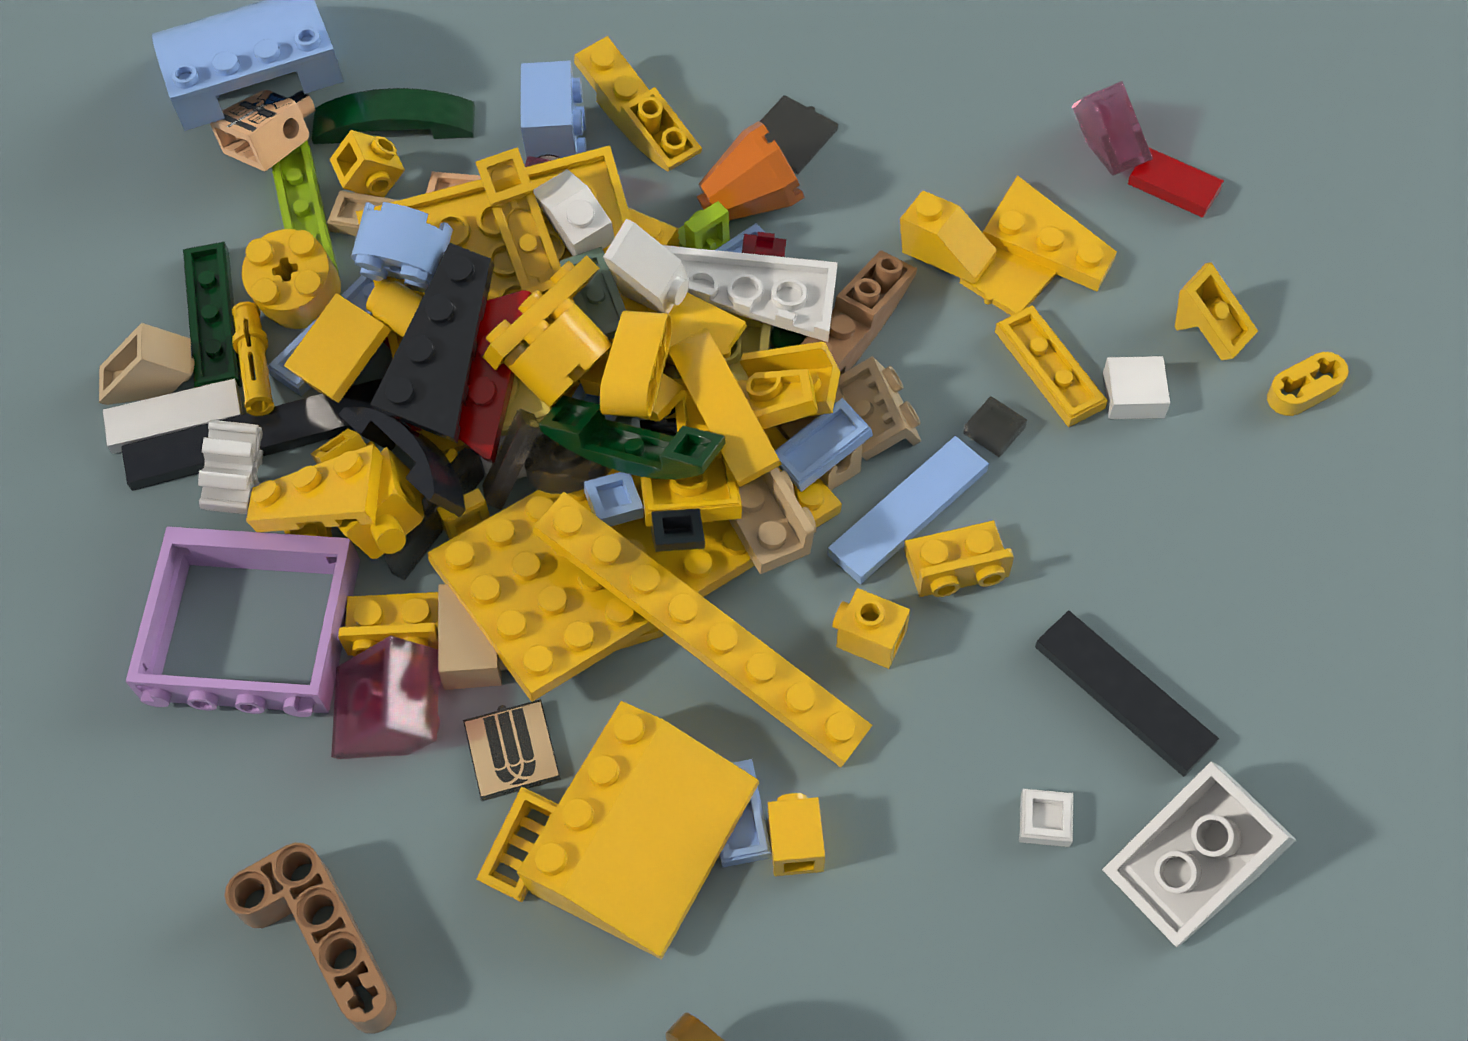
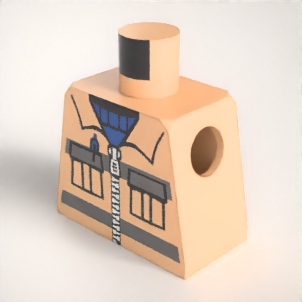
[210,90,315,172]

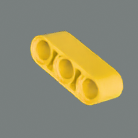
[600,310,672,418]

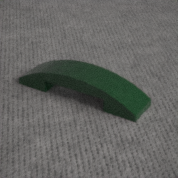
[312,88,475,144]
[539,395,726,479]

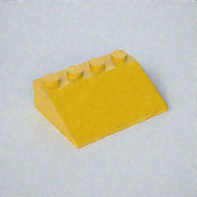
[517,701,759,960]

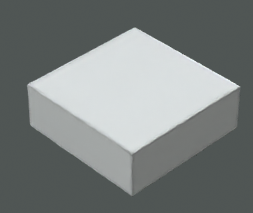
[1019,789,1073,847]

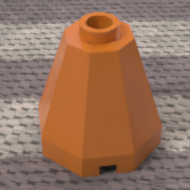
[696,121,805,220]

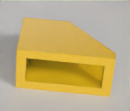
[900,190,997,284]

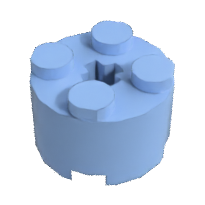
[351,202,453,292]

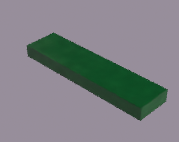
[183,241,242,388]

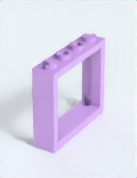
[125,527,360,717]

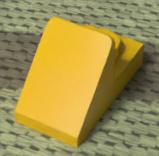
[1175,262,1258,361]

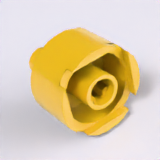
[242,229,341,329]
[503,298,612,408]

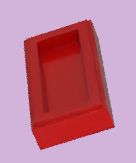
[1128,147,1224,218]

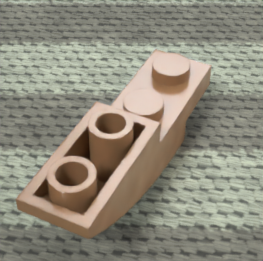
[800,250,917,375]

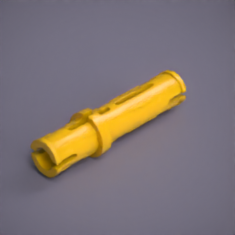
[232,301,274,416]

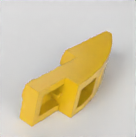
[574,36,702,172]

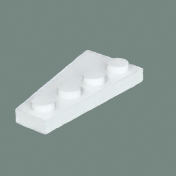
[663,245,838,342]

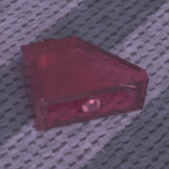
[1072,81,1153,176]

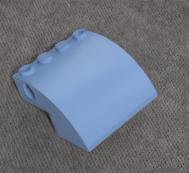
[152,0,344,131]

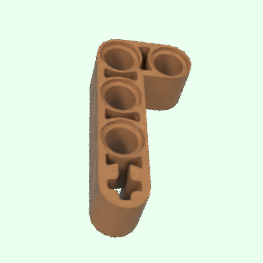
[224,843,397,1034]

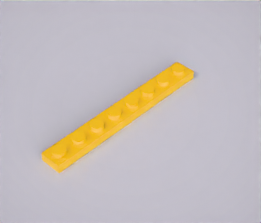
[532,492,872,767]

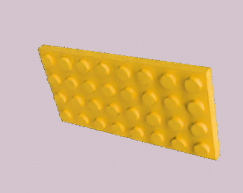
[427,412,842,702]

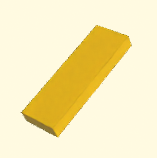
[995,305,1108,428]

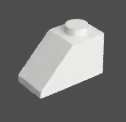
[533,169,614,256]
[603,219,689,313]

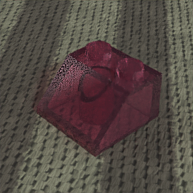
[331,635,441,759]

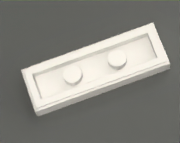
[103,379,243,454]

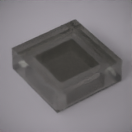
[963,396,1027,458]

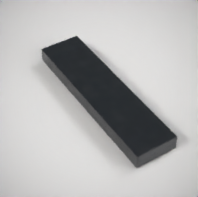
[1035,610,1219,777]

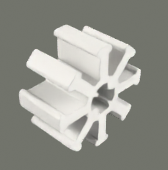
[198,420,263,515]

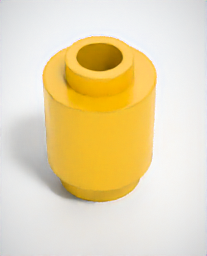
[366,279,423,337]

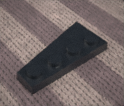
[370,243,494,444]

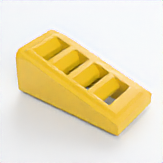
[476,787,558,902]

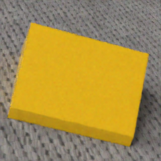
[283,293,392,403]

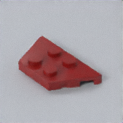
[459,290,531,463]

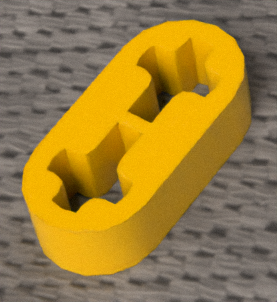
[1267,352,1349,416]

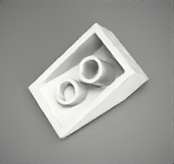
[1102,762,1296,947]

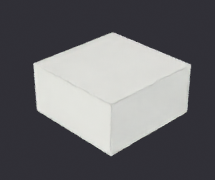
[1103,356,1170,419]

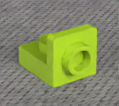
[678,201,730,250]

